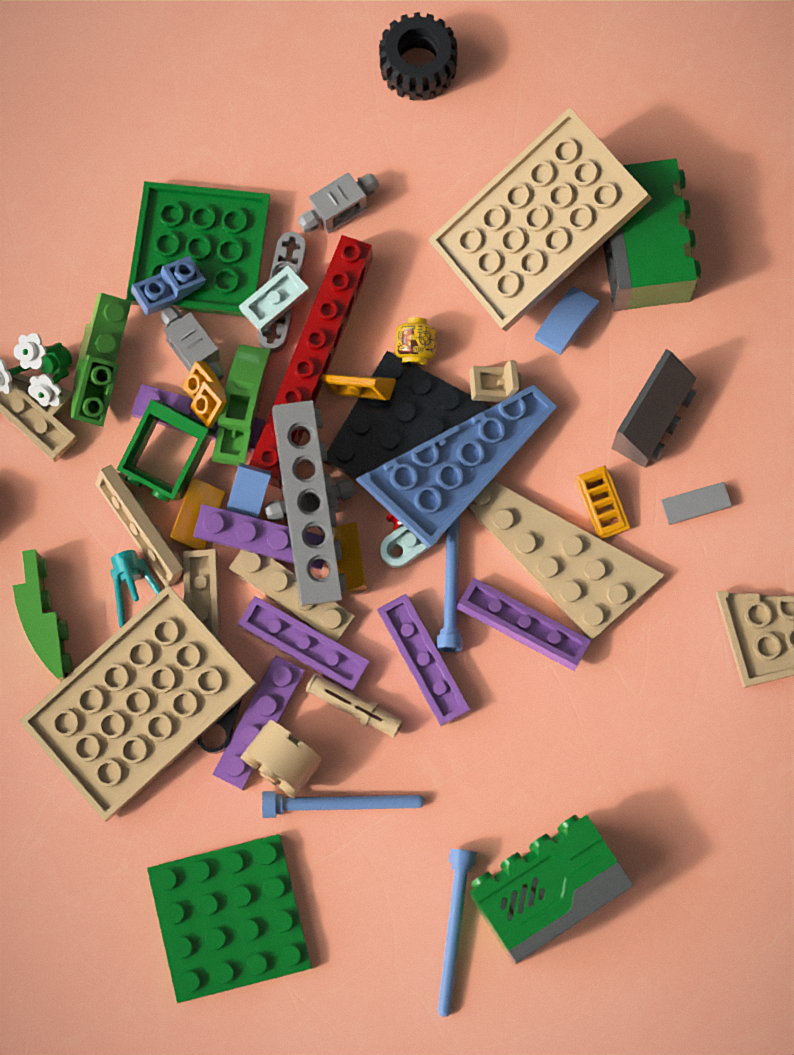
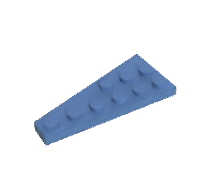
[356,385,557,548]

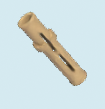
[305,673,404,739]

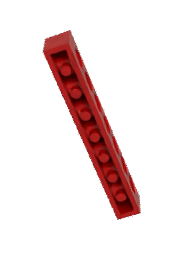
[249,235,373,489]

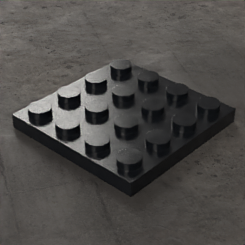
[323,350,492,480]

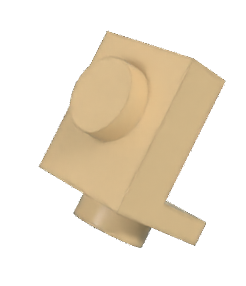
[469,360,522,402]

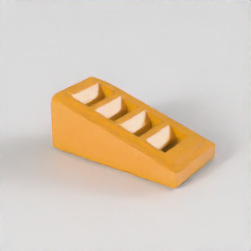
[574,465,630,540]

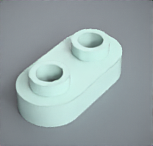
[380,525,438,568]

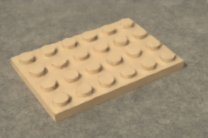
[428,107,652,332]
[19,585,258,822]

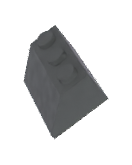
[611,349,697,468]

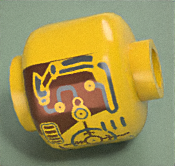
[395,317,437,365]

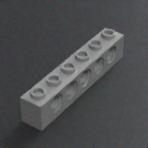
[272,400,347,607]

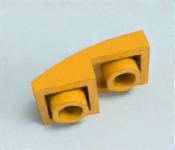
[182,361,227,428]

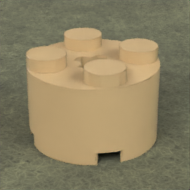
[240,720,322,799]

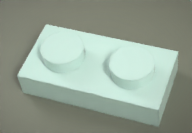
[239,265,310,333]

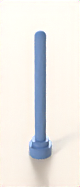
[436,515,463,653]
[262,791,425,818]
[437,849,477,1017]

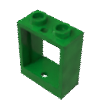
[116,399,216,503]

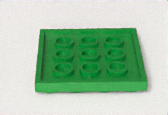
[126,181,271,317]
[147,834,312,1004]

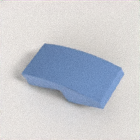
[131,256,206,316]
[534,286,600,355]
[226,463,271,519]

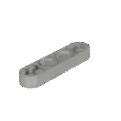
[258,232,306,353]

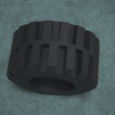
[379,12,458,101]

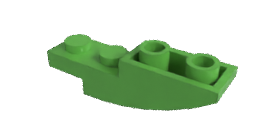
[71,292,132,427]
[212,344,271,466]
[12,549,73,682]

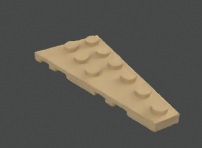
[467,480,665,642]
[715,591,794,689]

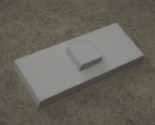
[661,481,732,525]

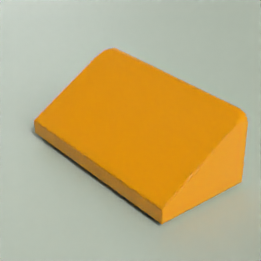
[320,374,396,400]
[170,478,226,550]
[332,522,367,594]

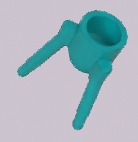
[110,550,162,628]

